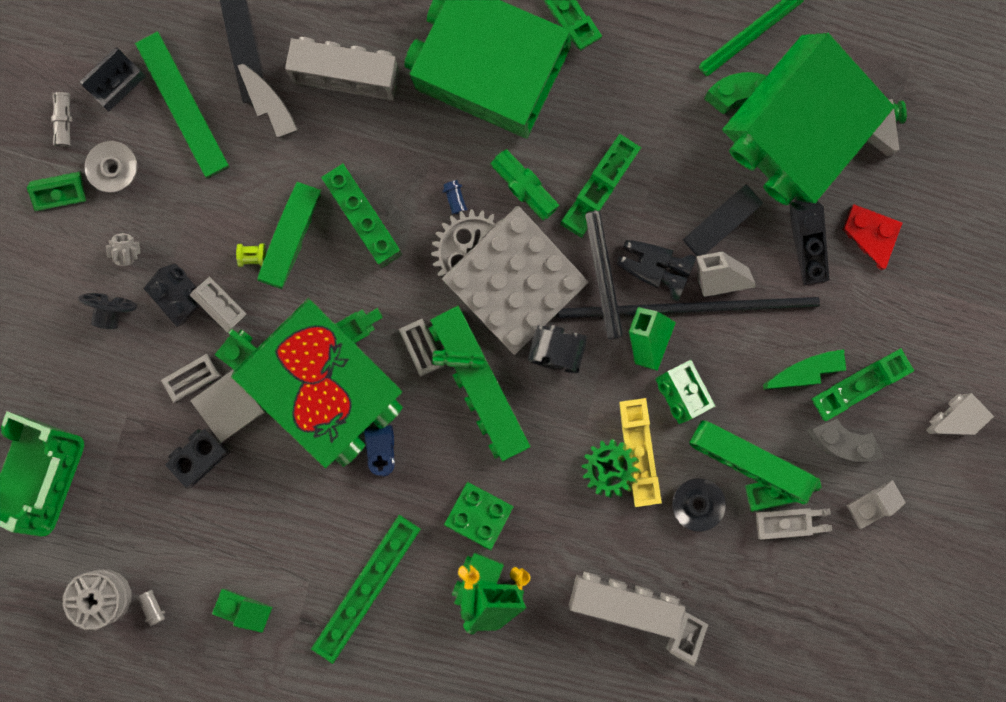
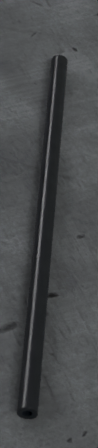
[558,297,820,319]

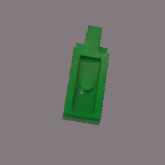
[335,308,383,343]
[745,478,822,512]

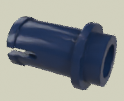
[442,180,467,215]

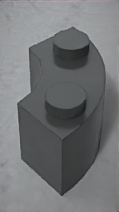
[806,419,883,462]

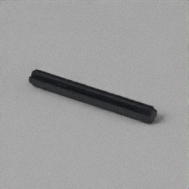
[586,211,623,340]

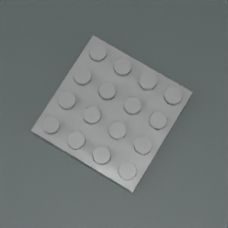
[442,206,589,355]

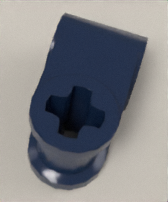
[365,425,395,476]

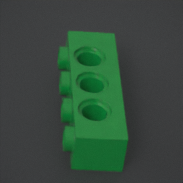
[321,163,403,269]

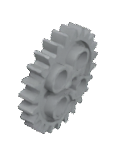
[431,209,502,284]

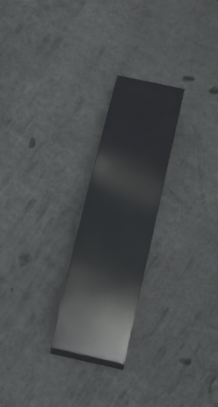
[220,0,265,103]

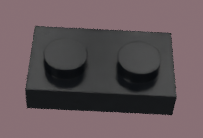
[80,47,146,112]
[143,263,201,327]

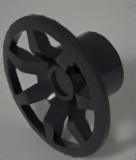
[78,293,138,329]

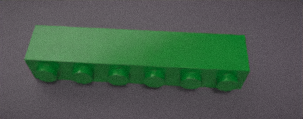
[429,306,530,462]

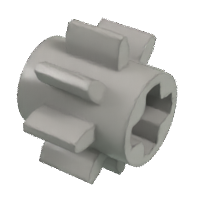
[106,233,140,266]

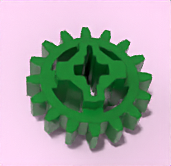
[582,439,641,498]

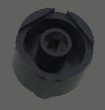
[528,325,587,374]

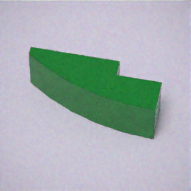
[763,349,846,390]

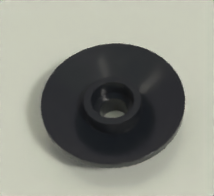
[672,478,726,532]

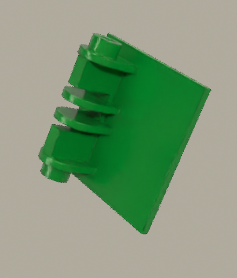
[444,482,514,551]

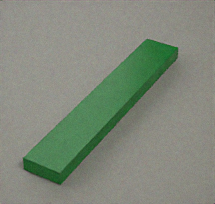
[135,31,230,179]
[311,514,421,664]

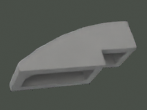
[238,64,298,137]

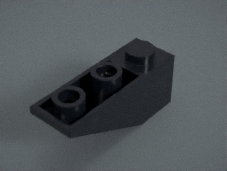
[789,201,830,285]

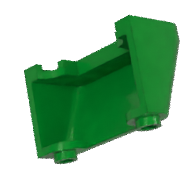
[0,411,84,537]

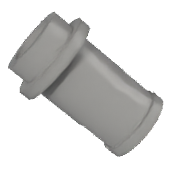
[136,590,165,626]

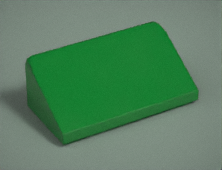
[26,172,86,211]

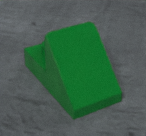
[212,588,273,632]

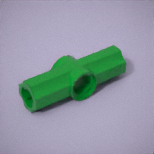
[490,149,560,221]

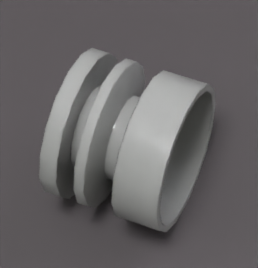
[63,569,131,629]

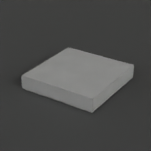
[191,370,265,443]

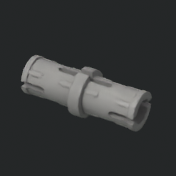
[51,92,72,147]

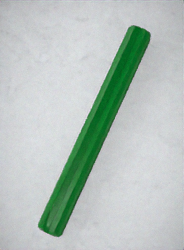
[699,0,804,76]

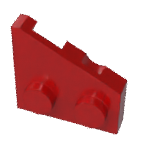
[843,204,902,270]

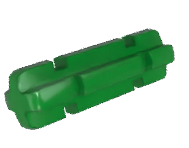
[432,351,485,369]

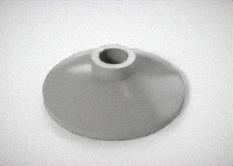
[85,141,137,193]

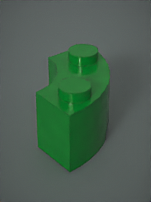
[704,72,767,115]

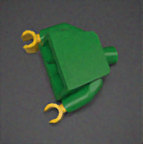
[458,565,531,635]

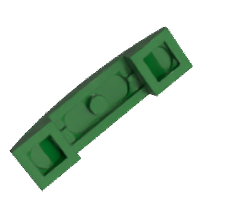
[544,0,602,51]
[811,348,914,422]

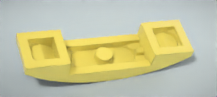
[619,398,661,507]

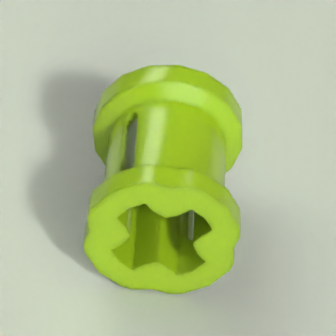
[236,243,266,267]

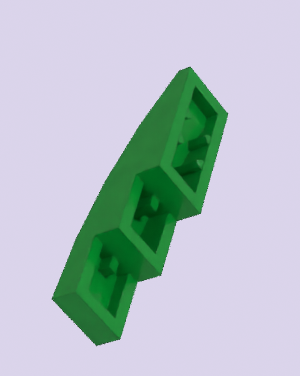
[560,134,641,238]
[257,182,321,289]

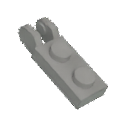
[756,508,832,539]

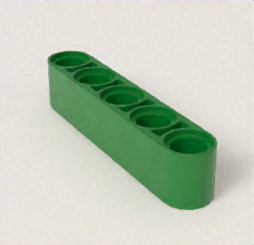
[689,420,819,505]

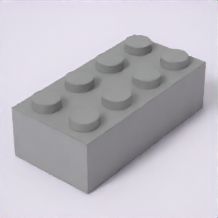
[285,37,399,101]
[569,571,685,639]

